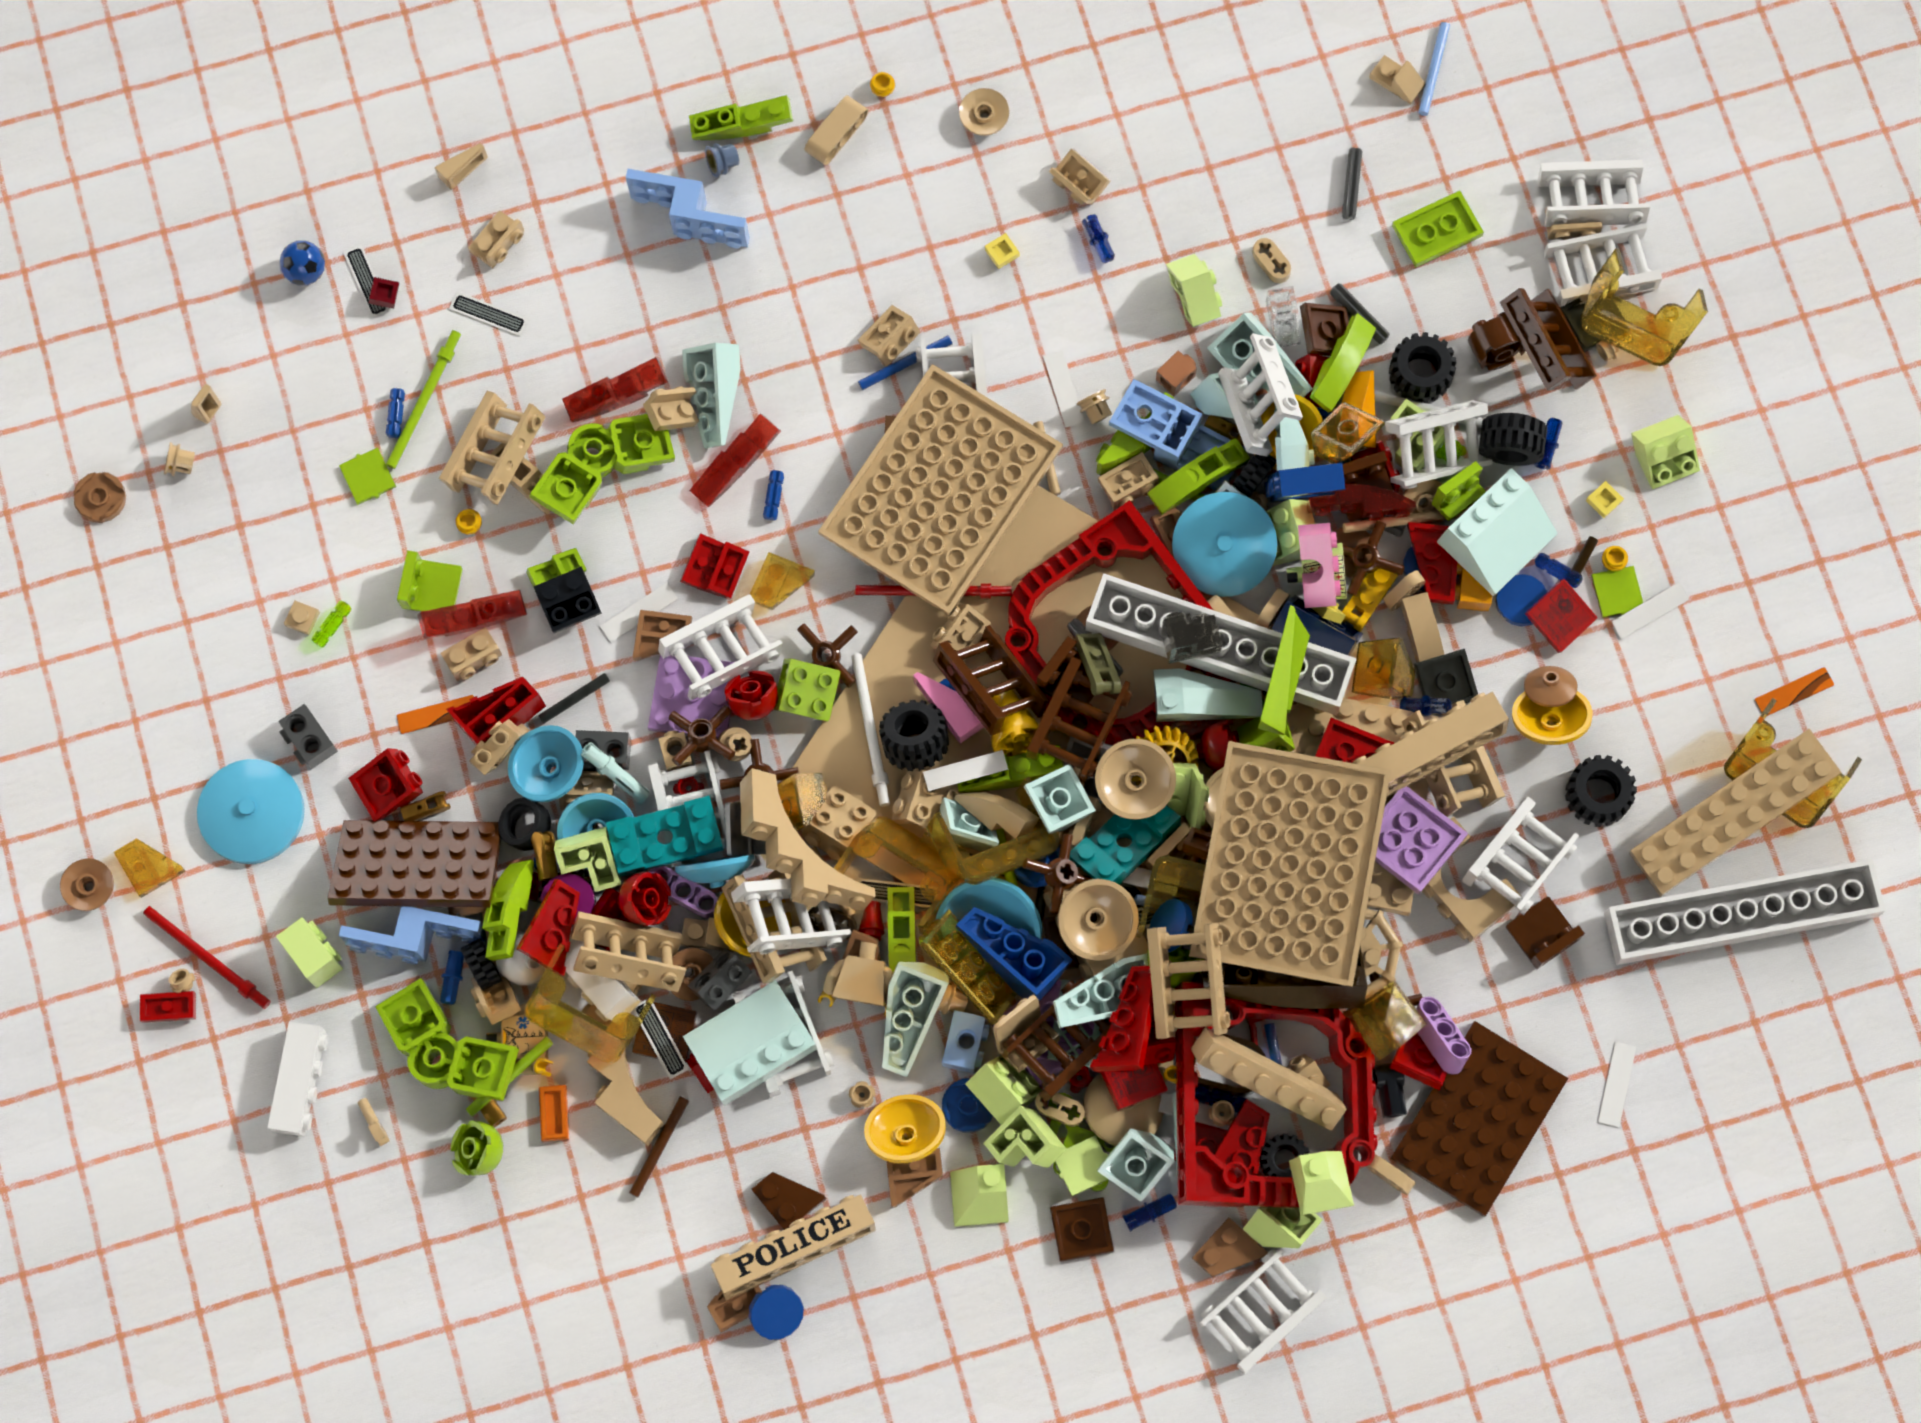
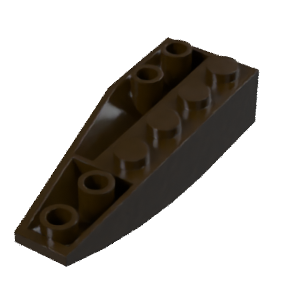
[1201,947,1368,1009]

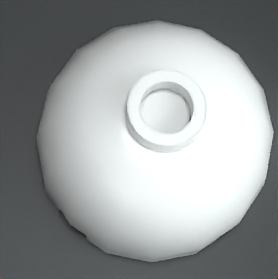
[496,931,549,985]

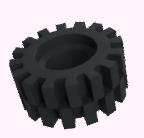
[1233,454,1276,498]
[461,938,502,991]
[1260,1133,1309,1177]

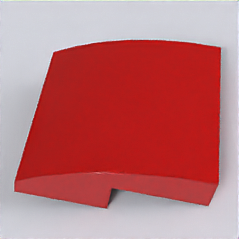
[680,533,750,599]

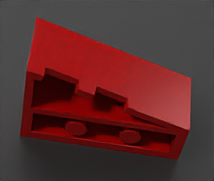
[446,676,546,745]

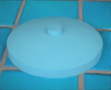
[1172,492,1277,597]
[197,759,305,864]
[935,877,1043,983]

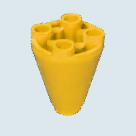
[991,690,1038,757]

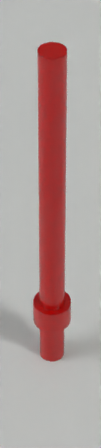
[855,583,1012,599]
[143,906,271,1009]

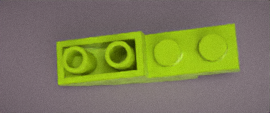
[689,95,793,140]
[1096,392,1174,476]
[1148,438,1250,515]
[957,745,1065,792]
[482,860,534,961]
[887,887,916,973]

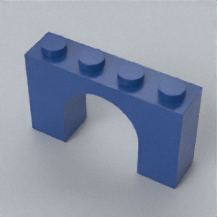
[1264,463,1345,503]

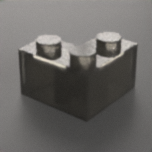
[1161,612,1222,664]

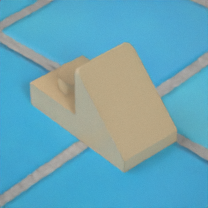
[1369,55,1425,104]
[681,917,734,952]

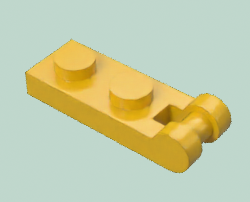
[1342,568,1398,632]

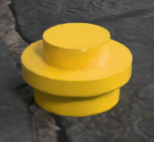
[870,72,895,97]
[456,509,482,535]
[1602,546,1628,571]

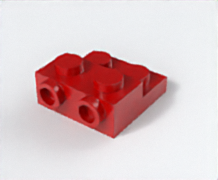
[348,748,423,822]

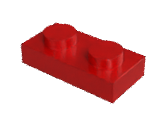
[140,991,196,1023]

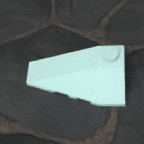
[1207,312,1313,397]
[682,343,740,449]
[1274,402,1315,471]
[1153,668,1262,722]
[1053,954,1148,1028]
[882,962,949,1077]

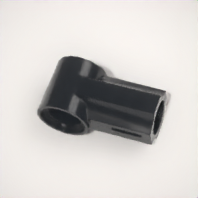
[1373,1063,1407,1118]

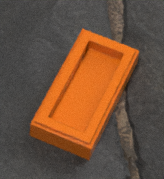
[539,1085,569,1142]

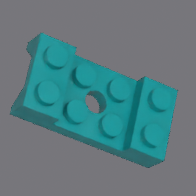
[605,795,724,877]
[1069,805,1181,885]

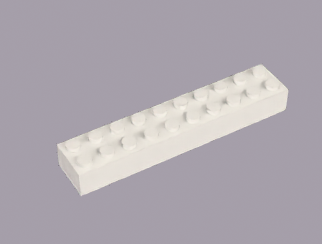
[1085,573,1357,715]
[1604,859,1886,965]

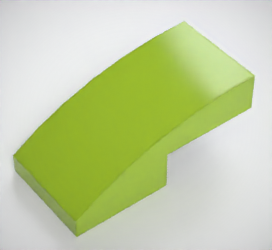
[526,548,587,587]

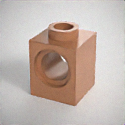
[1156,350,1197,397]

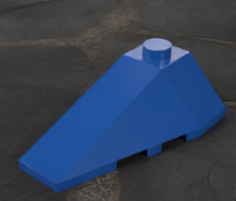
[956,907,1073,1001]

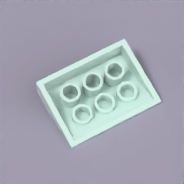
[1437,468,1558,596]
[683,980,817,1106]

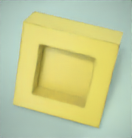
[985,233,1020,269]
[1586,481,1624,518]
[1312,603,1346,624]

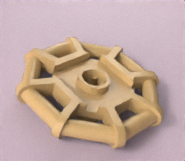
[1360,909,1403,1001]

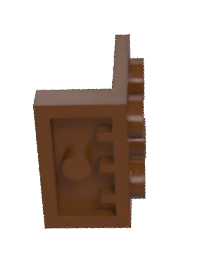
[1338,451,1398,522]
[1036,636,1107,715]
[1506,897,1585,970]

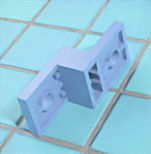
[626,169,750,248]
[1109,379,1246,491]
[339,906,487,964]

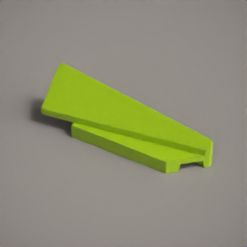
[1258,605,1310,735]

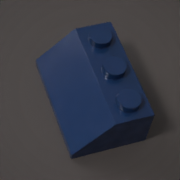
[1272,595,1363,656]

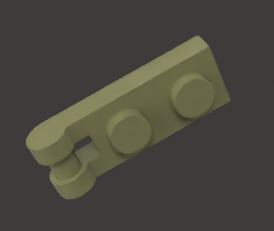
[1075,633,1121,695]

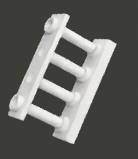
[1538,160,1650,227]
[1543,223,1662,307]
[916,333,987,397]
[1218,333,1303,457]
[1385,400,1493,489]
[658,594,782,701]
[648,750,735,871]
[1461,797,1579,920]
[731,878,851,955]
[732,970,834,1097]
[1199,1248,1327,1374]

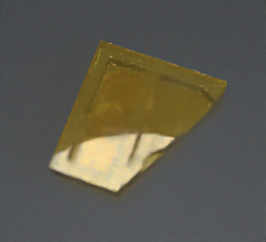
[750,552,815,610]
[114,838,186,898]

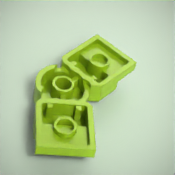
[529,414,675,525]
[375,978,519,1101]

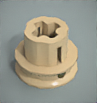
[1076,389,1112,424]
[164,442,195,476]
[718,727,752,761]
[936,981,969,1015]

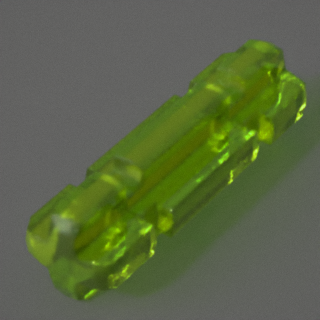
[312,600,352,648]

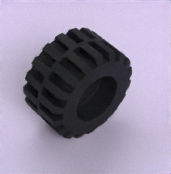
[1389,332,1457,403]
[1479,413,1547,466]
[879,700,949,771]
[1565,755,1637,827]

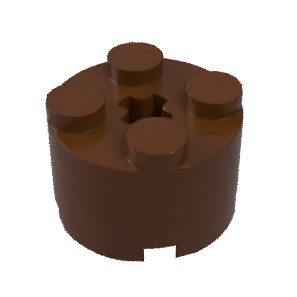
[1468,312,1526,370]

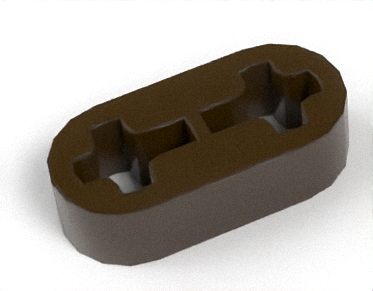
[808,906,857,939]

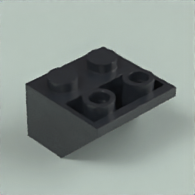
[533,566,602,634]

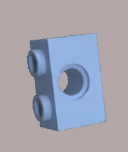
[942,1010,990,1074]

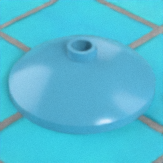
[508,725,584,802]
[557,793,634,870]
[675,854,755,888]

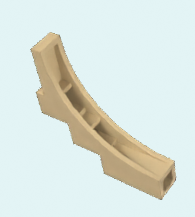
[740,768,875,911]
[579,981,665,1146]

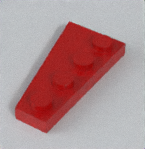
[1090,965,1154,1072]

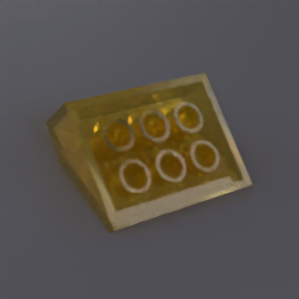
[919,909,1017,1025]

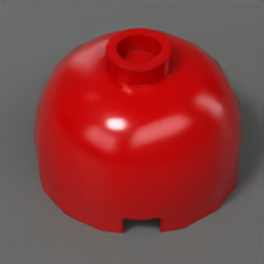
[724,671,778,721]
[1197,719,1240,772]
[618,872,671,926]

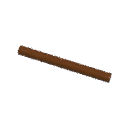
[629,1096,689,1198]

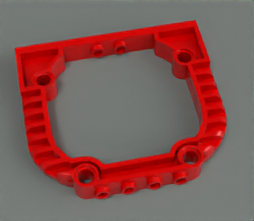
[1005,500,1236,745]
[1175,982,1378,1208]

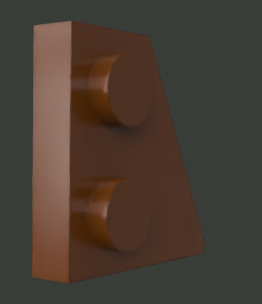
[751,1172,827,1230]

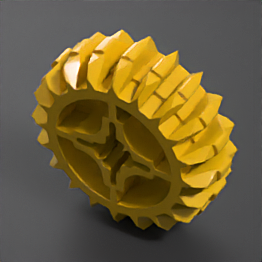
[1132,725,1198,786]

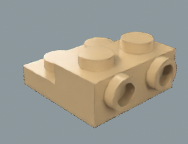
[469,719,530,775]

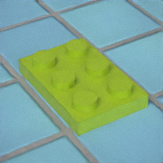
[1392,190,1484,268]

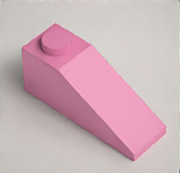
[913,672,984,744]

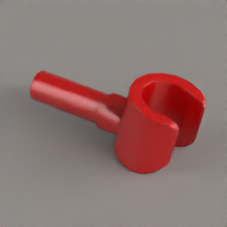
[1246,1018,1263,1045]

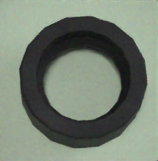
[498,797,551,851]

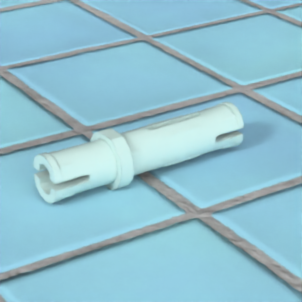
[581,742,650,804]

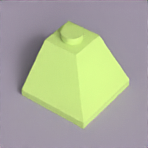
[1289,1151,1354,1215]
[950,1164,1009,1227]
[1243,1206,1323,1248]

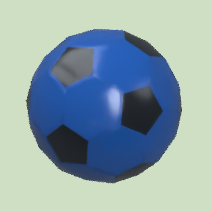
[279,240,325,286]

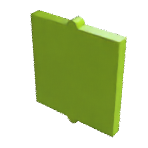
[339,447,396,505]
[1591,566,1643,618]

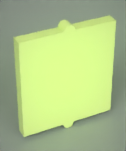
[1055,1135,1109,1196]

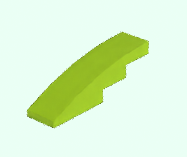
[1310,313,1376,413]

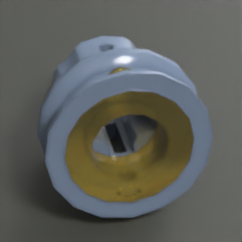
[705,143,739,177]

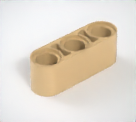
[804,95,869,165]

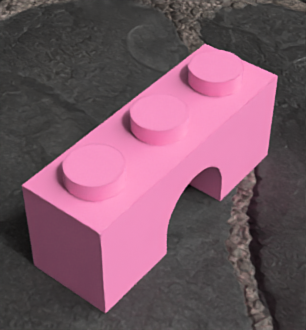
[1298,523,1341,608]

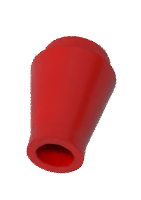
[858,901,885,941]

